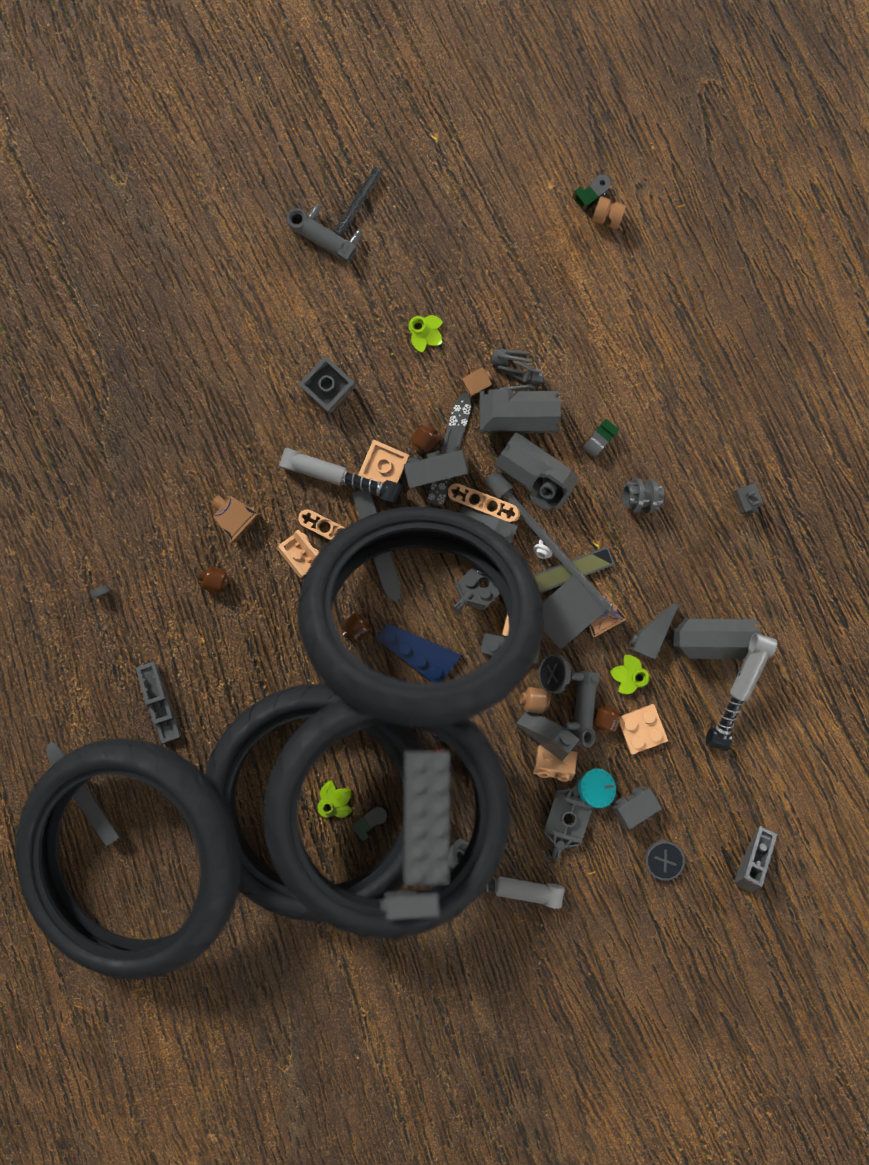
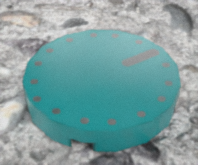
[578,768,616,809]

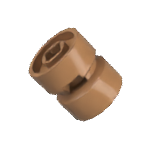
[591,196,626,230]

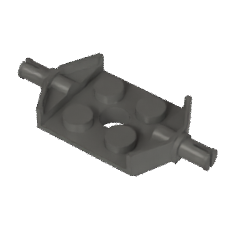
[452,554,500,613]
[543,775,593,860]

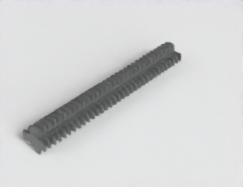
[333,166,383,237]

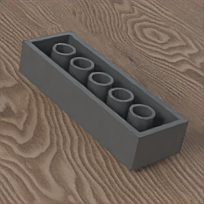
[403,750,449,884]

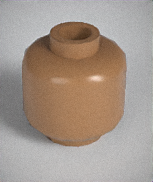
[520,687,551,714]

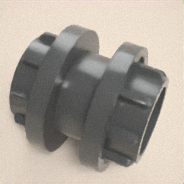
[622,478,664,513]

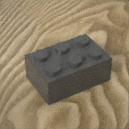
[404,446,470,488]

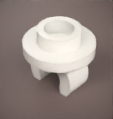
[533,539,553,559]

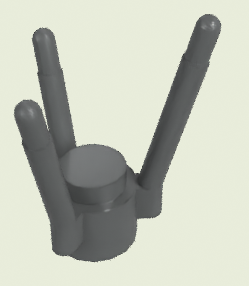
[491,349,531,384]
[498,361,543,391]

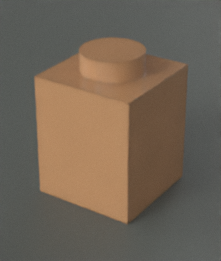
[462,367,493,399]

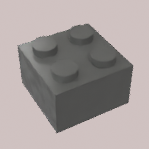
[299,355,356,415]

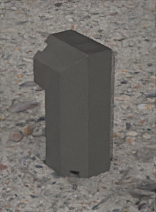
[479,389,561,434]
[493,432,580,510]
[672,618,760,659]

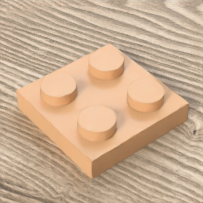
[358,440,409,483]
[619,704,668,755]

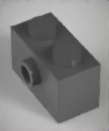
[612,786,662,830]

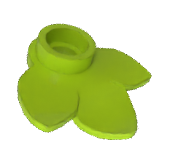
[408,315,443,352]
[610,655,650,694]
[318,780,352,818]

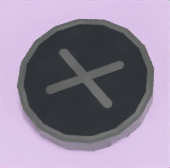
[539,654,571,694]
[645,840,685,880]

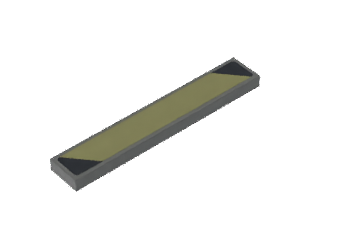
[502,546,615,607]

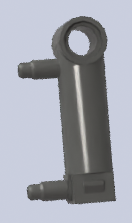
[287,204,363,264]
[564,670,600,748]

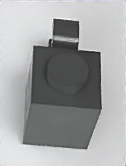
[732,483,764,515]

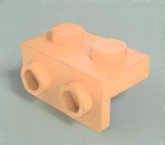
[276,530,319,579]
[533,745,577,782]

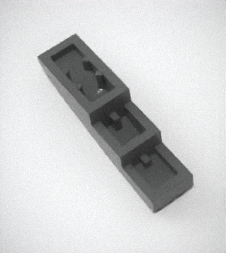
[136,662,182,744]

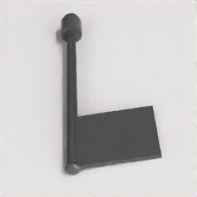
[485,471,613,650]

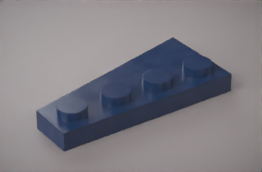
[376,623,461,683]

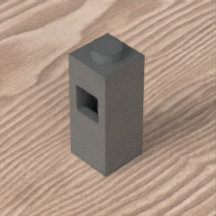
[381,890,439,920]

